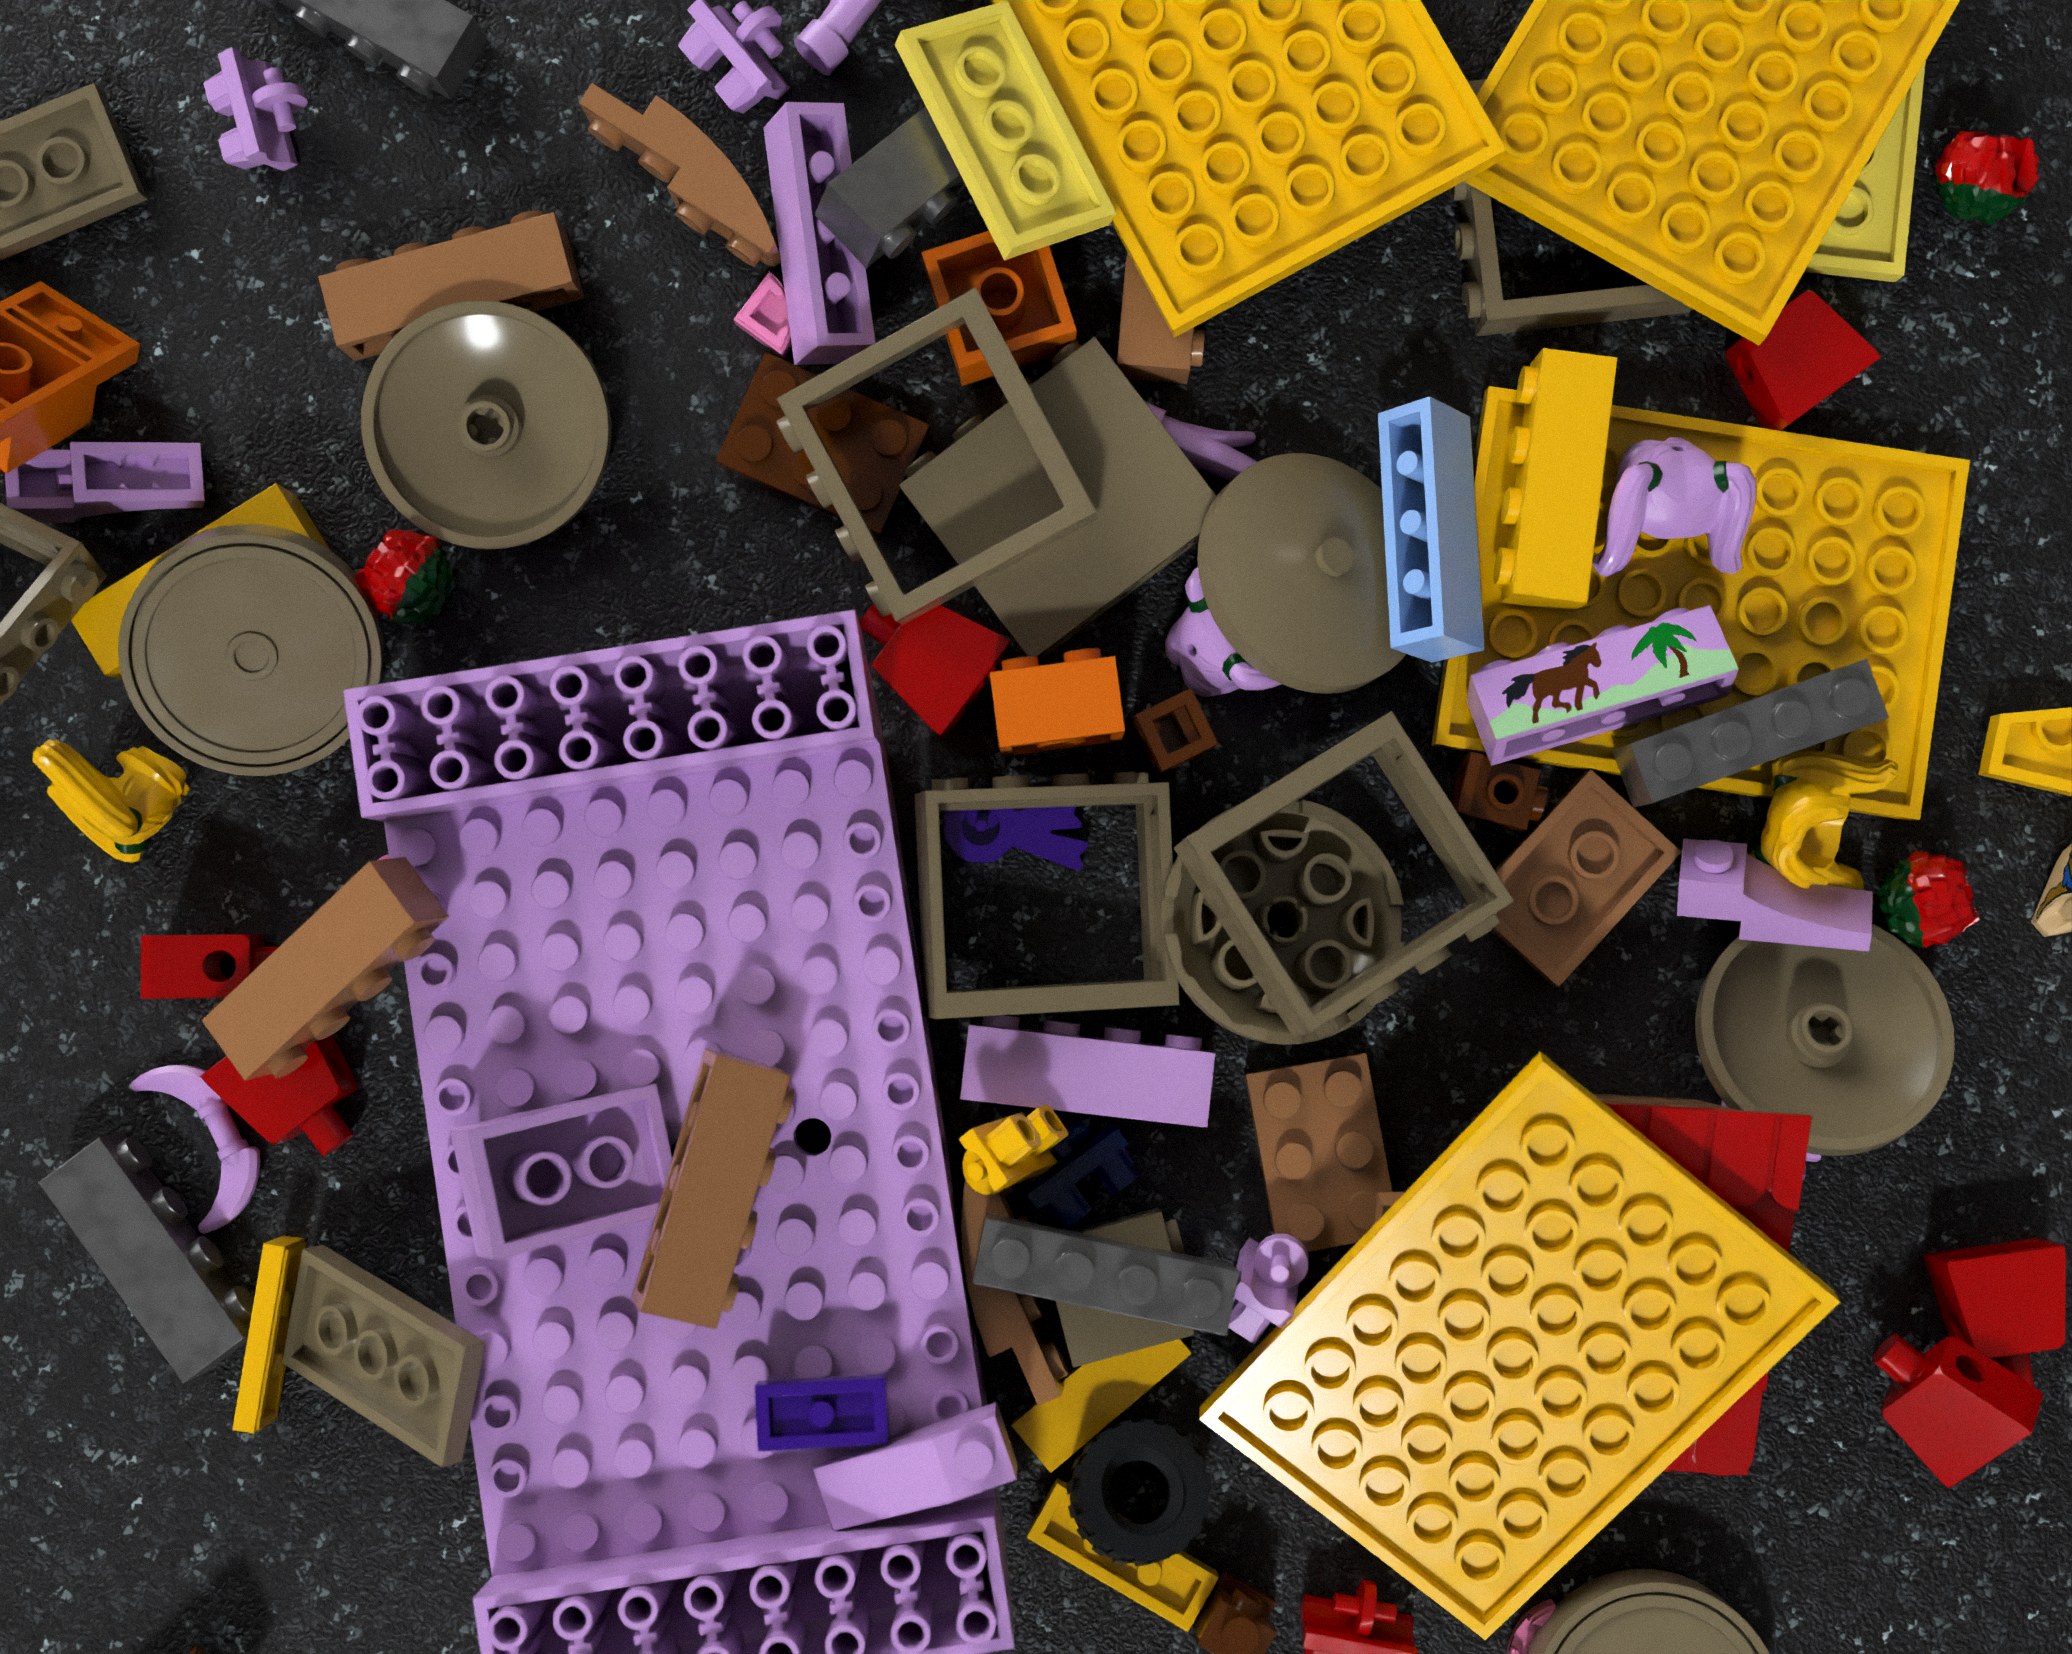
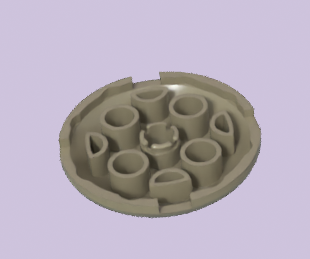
[1161,800,1404,1045]

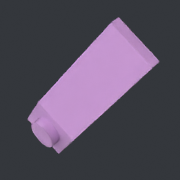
[813,1402,1018,1531]

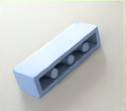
[1378,396,1485,663]

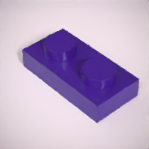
[755,1374,890,1452]

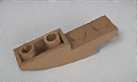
[579,83,781,271]
[961,1179,1069,1406]

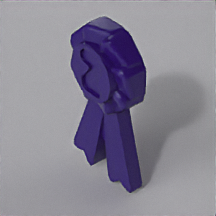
[944,807,1089,871]

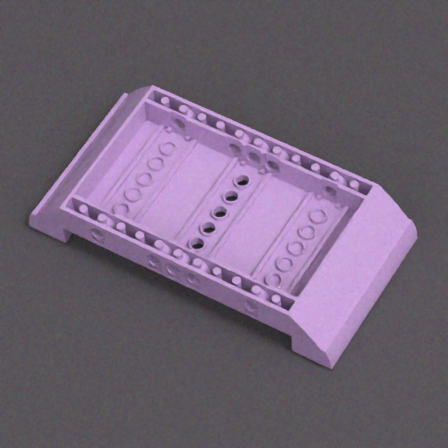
[343,610,1015,1654]

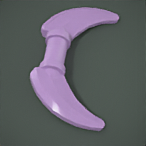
[131,1065,260,1234]

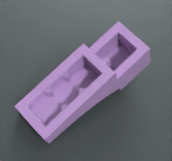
[5,442,205,523]
[1677,839,1873,952]

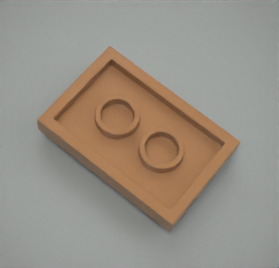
[1464,769,1682,987]
[1244,1052,1392,1252]

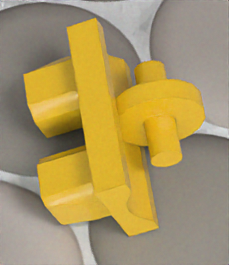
[959,1104,1069,1195]

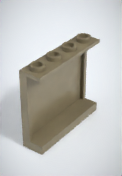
[899,336,1217,662]

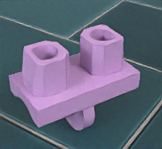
[678,0,790,113]
[203,47,308,171]
[1228,1233,1309,1343]

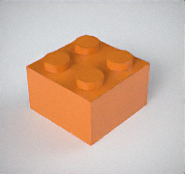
[921,231,1077,386]
[990,648,1125,757]

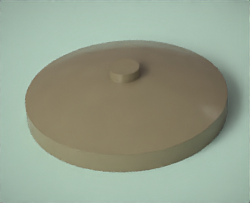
[361,300,612,549]
[1198,453,1406,694]
[1695,924,1955,1156]

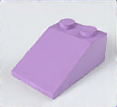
[450,1084,672,1260]

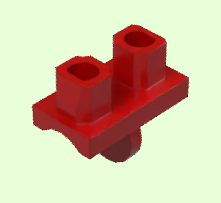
[1300,1579,1418,1654]

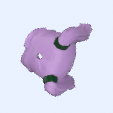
[1592,437,1757,577]
[1165,567,1281,697]

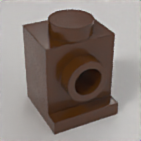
[1132,688,1218,776]
[1450,752,1548,832]
[1193,1569,1277,1654]

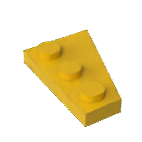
[1978,707,2072,797]

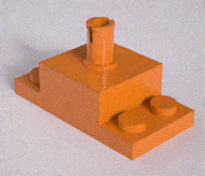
[0,281,140,475]

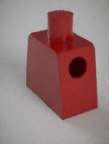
[1725,290,1881,431]
[860,604,1011,741]
[141,934,278,999]
[200,1035,358,1157]
[1923,1238,2066,1386]
[1872,1334,2044,1488]

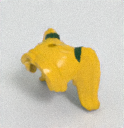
[32,739,191,863]
[1749,750,1899,890]

